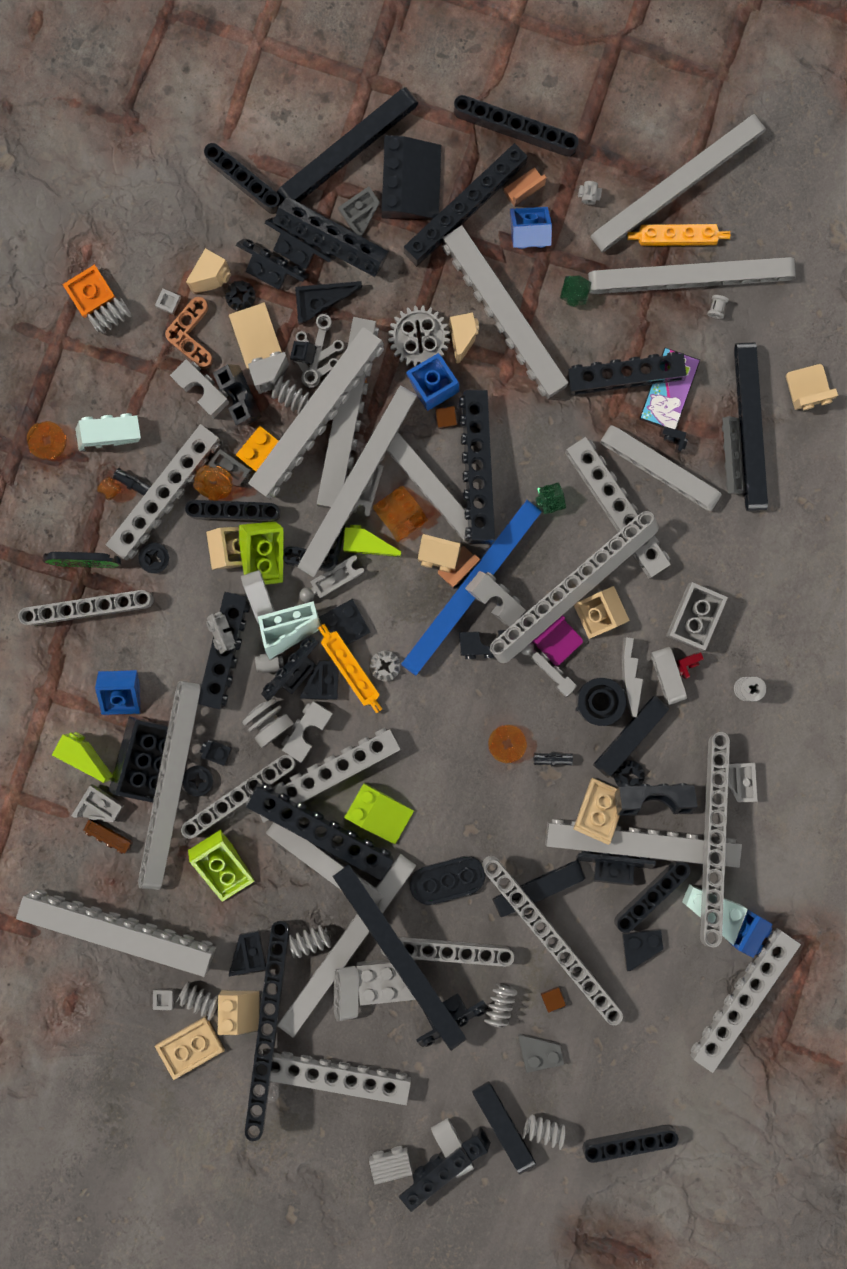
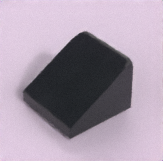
[290,341,317,364]

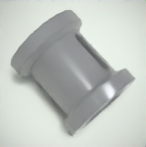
[707,295,729,319]

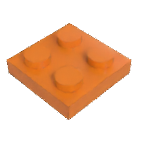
[62,264,116,318]

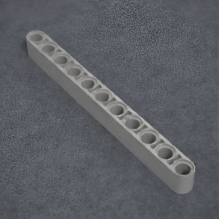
[591,114,766,252]
[588,257,796,294]
[297,385,417,577]
[490,511,659,663]
[138,681,200,890]
[700,732,730,947]
[278,854,416,1037]
[482,856,623,1025]

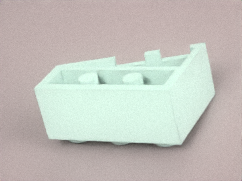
[76,413,141,451]
[258,601,321,660]
[682,884,748,945]

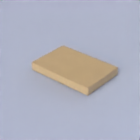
[229,302,282,369]
[573,778,620,845]
[155,1016,225,1080]

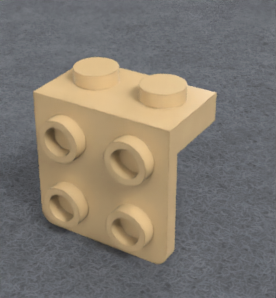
[786,364,838,411]

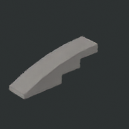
[622,637,643,717]

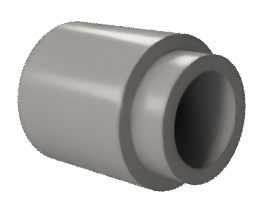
[255,654,284,673]

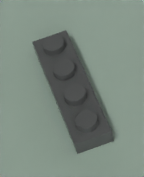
[722,417,745,495]

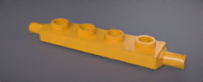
[627,224,731,246]
[318,624,382,713]

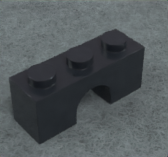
[213,364,262,426]
[459,630,516,659]

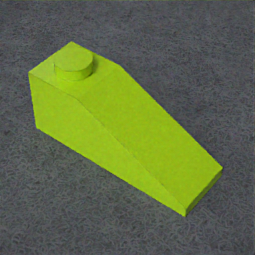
[343,525,401,557]

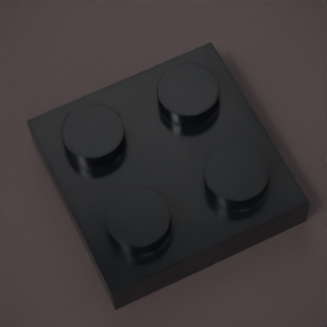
[319,599,371,646]

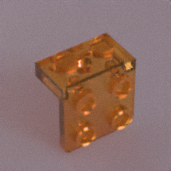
[373,486,428,542]

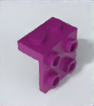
[532,615,583,666]

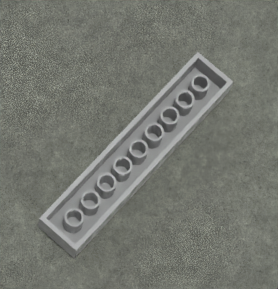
[16,889,217,977]

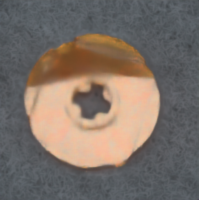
[27,421,67,460]
[193,465,233,501]
[488,725,527,763]

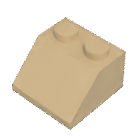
[186,248,231,294]
[449,313,479,363]
[206,527,242,570]
[418,534,461,573]
[574,586,630,639]
[218,990,260,1035]

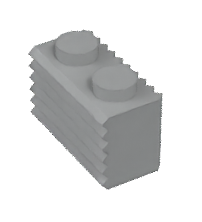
[369,1146,413,1185]

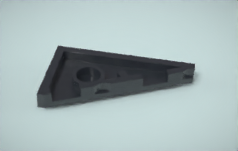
[295,281,362,325]

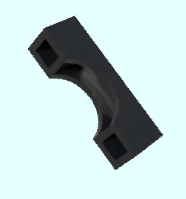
[614,783,698,816]

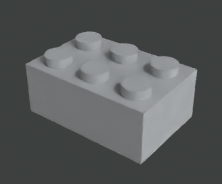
[666,582,728,651]
[356,959,415,1006]

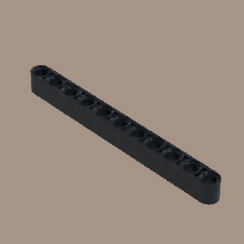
[332,865,467,1051]
[245,921,290,1142]

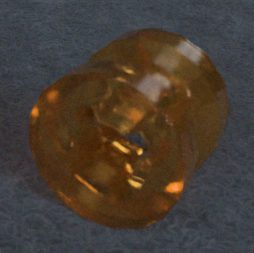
[97,477,121,501]

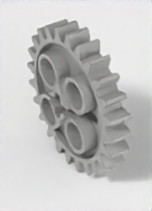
[388,306,450,367]

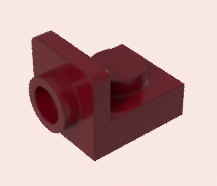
[676,652,704,679]

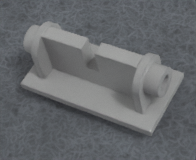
[206,612,236,654]

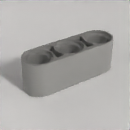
[241,570,275,623]
[651,647,687,705]
[334,966,359,1022]
[431,1118,475,1178]

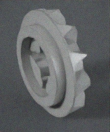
[370,651,400,681]

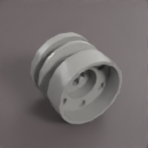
[242,698,294,748]

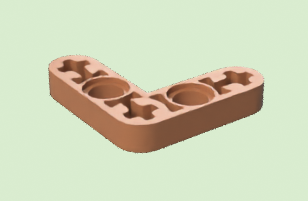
[165,297,213,369]

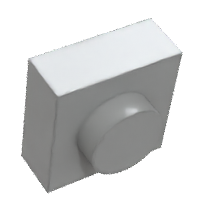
[155,288,181,315]
[153,989,174,1010]

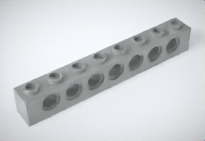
[106,424,221,561]
[565,437,671,579]
[260,727,401,823]
[690,928,801,1073]
[257,1048,411,1105]

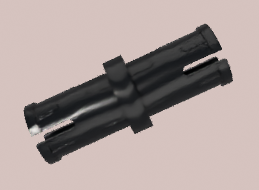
[113,468,151,496]
[534,752,573,767]

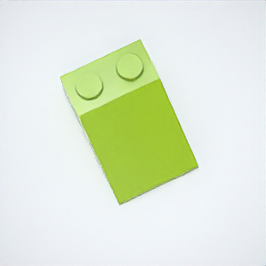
[239,521,283,585]
[52,732,113,783]
[344,782,414,844]
[188,830,254,902]

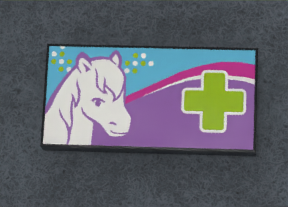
[639,347,700,429]

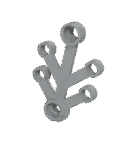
[294,314,344,388]

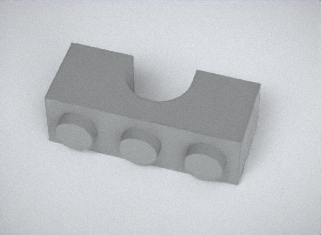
[170,359,229,419]
[465,571,526,627]
[281,701,334,763]

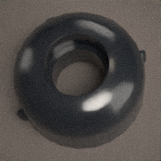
[575,678,626,726]

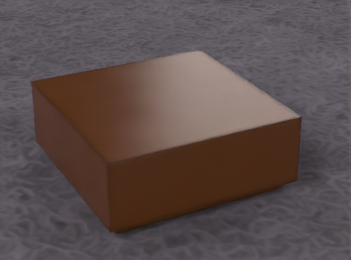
[435,406,457,429]
[540,987,566,1013]

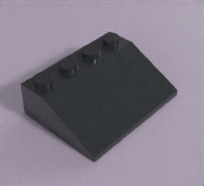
[382,135,442,220]
[109,716,168,803]

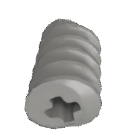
[87,297,132,334]
[272,376,309,414]
[734,677,766,701]
[289,925,331,959]
[176,981,218,1021]
[484,983,517,1028]
[522,1114,565,1150]

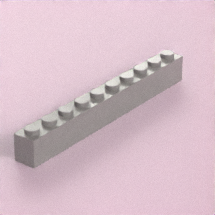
[442,225,568,399]
[317,317,379,509]
[248,327,384,499]
[545,819,742,868]

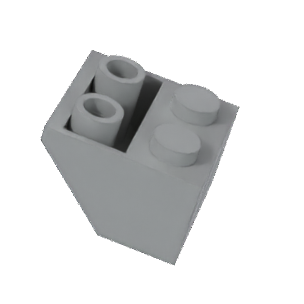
[248,351,289,394]

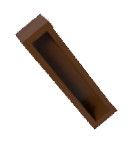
[83,819,133,854]

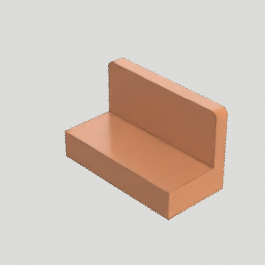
[503,167,547,206]
[438,546,480,588]

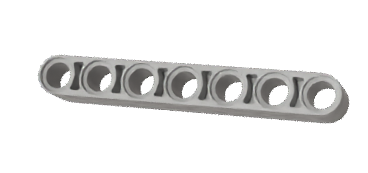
[600,425,722,511]
[386,432,478,542]
[18,590,154,625]
[181,754,296,839]
[266,822,384,905]
[381,937,514,967]

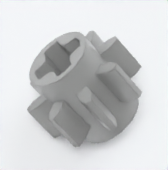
[578,181,602,205]

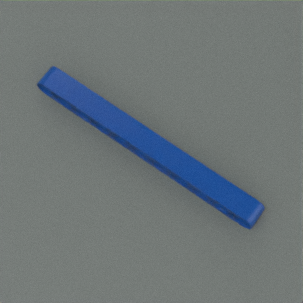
[401,500,542,676]

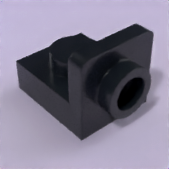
[659,426,688,453]
[200,739,232,766]
[461,1126,491,1161]

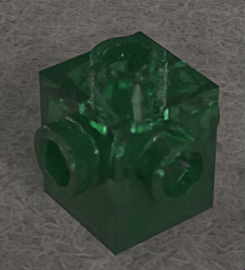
[560,276,591,307]
[535,482,566,514]

